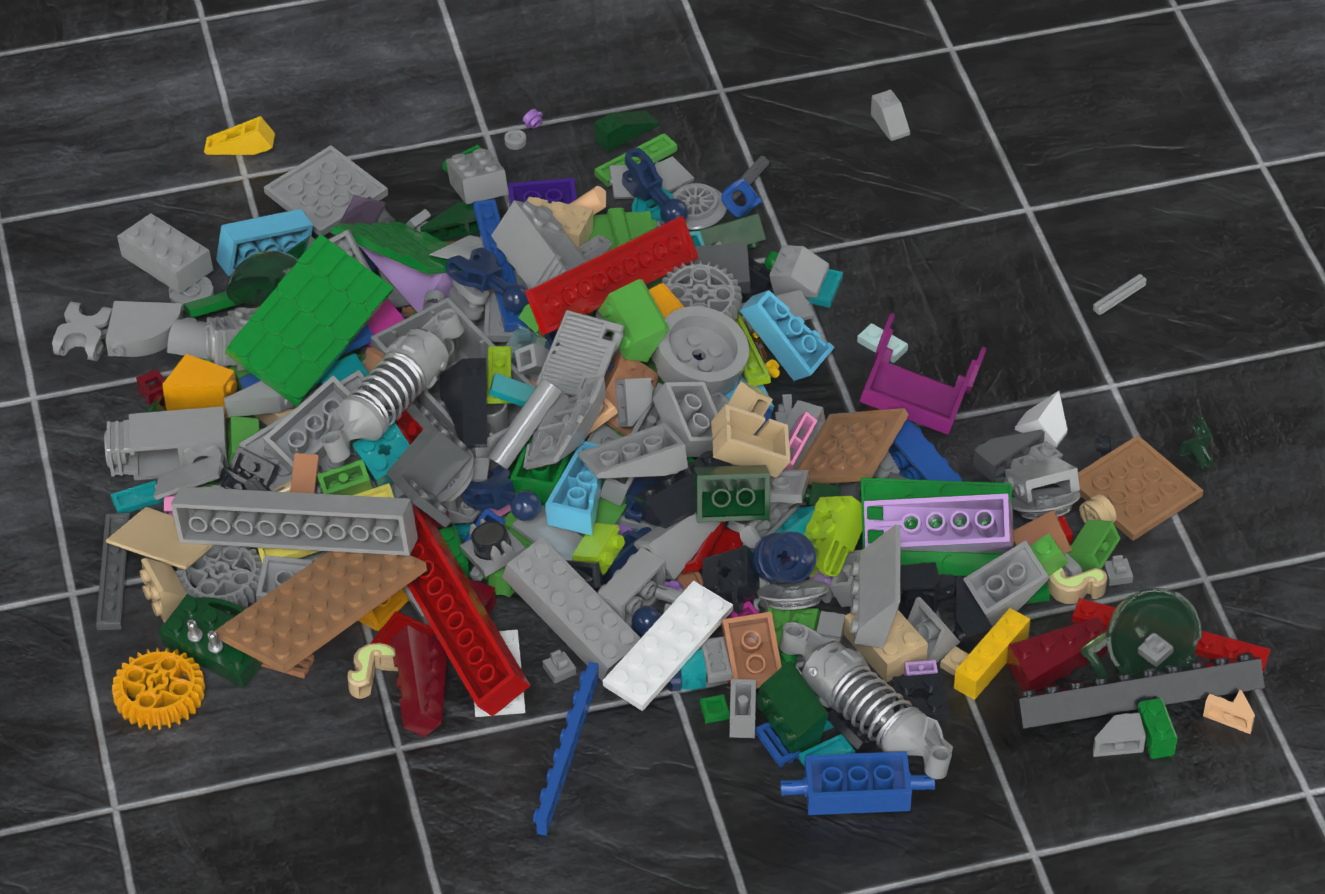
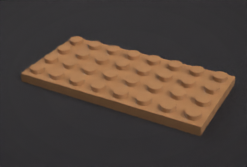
[215,551,427,673]

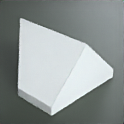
[1015,391,1067,448]

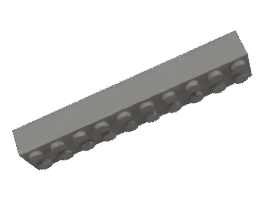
[171,487,418,556]

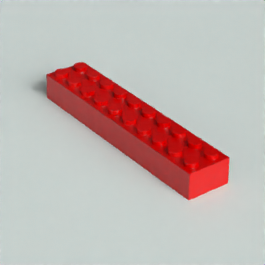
[407,504,531,717]

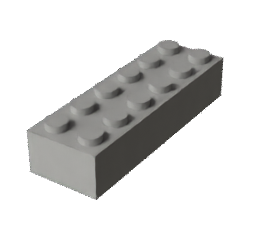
[502,537,641,681]

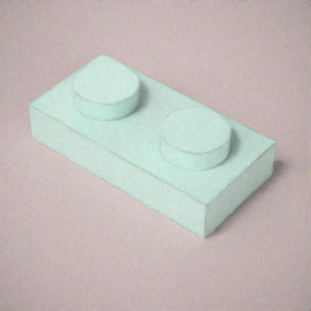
[857,323,908,363]

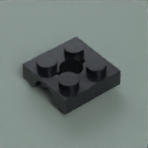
[892,673,949,721]

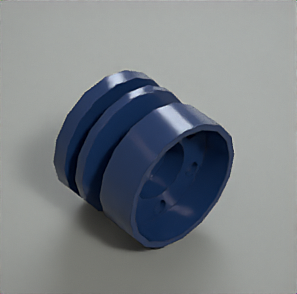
[752,532,816,584]

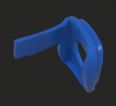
[721,179,762,218]

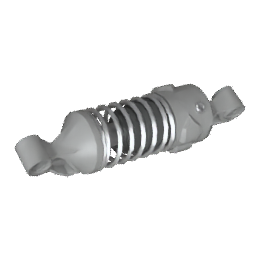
[319,308,464,463]
[779,622,953,779]

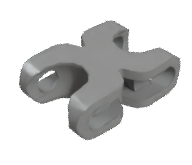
[52,302,112,361]

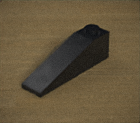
[440,358,487,448]

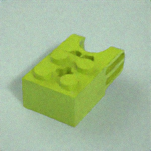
[804,496,862,577]

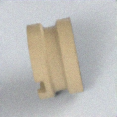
[1079,494,1117,523]

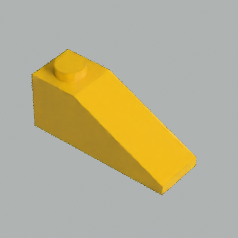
[204,116,275,155]

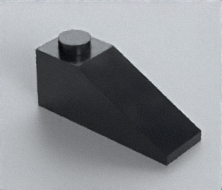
[953,576,993,652]

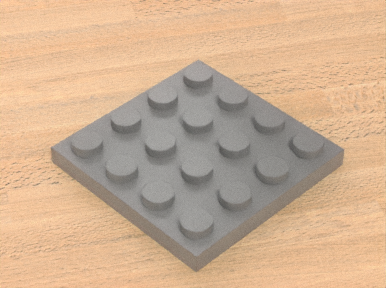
[264,145,388,236]

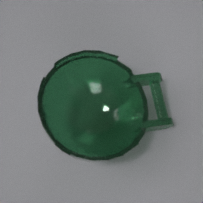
[226,250,298,306]
[1080,588,1202,680]

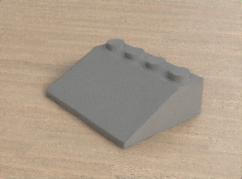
[850,524,900,648]

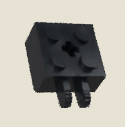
[703,546,760,617]
[898,562,956,619]

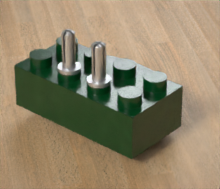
[159,594,263,689]

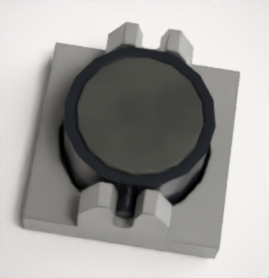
[460,519,526,577]

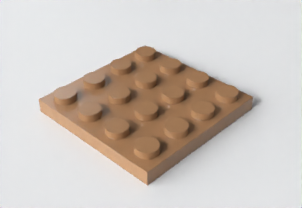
[796,408,909,485]
[1078,435,1203,541]

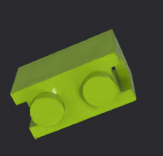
[572,523,625,575]

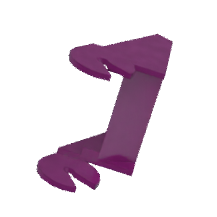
[860,313,987,435]

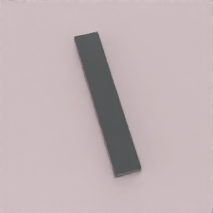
[96,513,131,630]

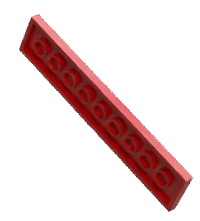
[525,216,699,335]

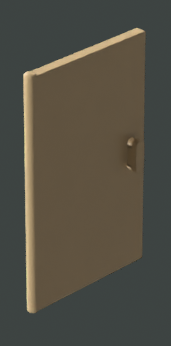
[106,507,214,570]

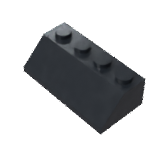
[634,451,732,529]

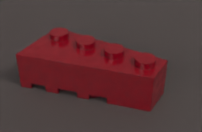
[1007,617,1109,692]
[390,625,447,738]

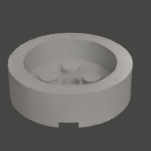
[651,306,749,395]

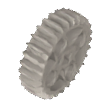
[662,260,742,320]
[176,545,263,614]

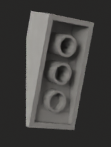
[577,423,688,478]

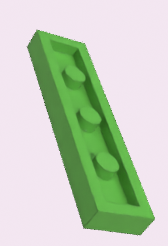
[594,133,677,187]

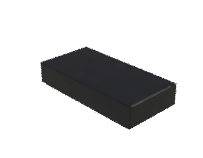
[827,711,876,750]

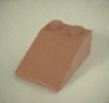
[604,352,658,436]
[721,612,782,689]

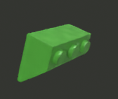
[598,279,670,362]

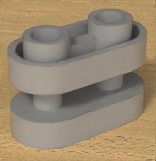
[448,271,489,321]

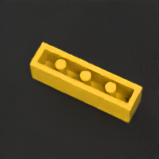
[954,608,1031,700]

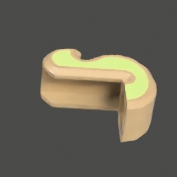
[1046,568,1107,604]
[347,643,398,699]

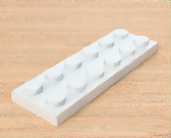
[603,581,733,711]

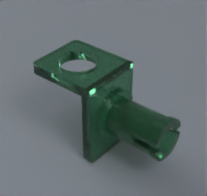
[1179,415,1214,469]

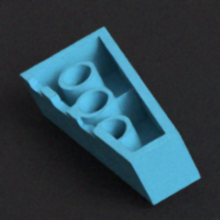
[216,209,313,276]
[740,290,835,381]
[545,441,603,536]

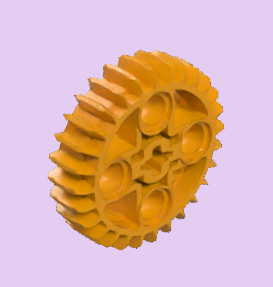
[112,647,205,730]

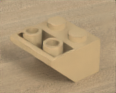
[140,558,187,623]

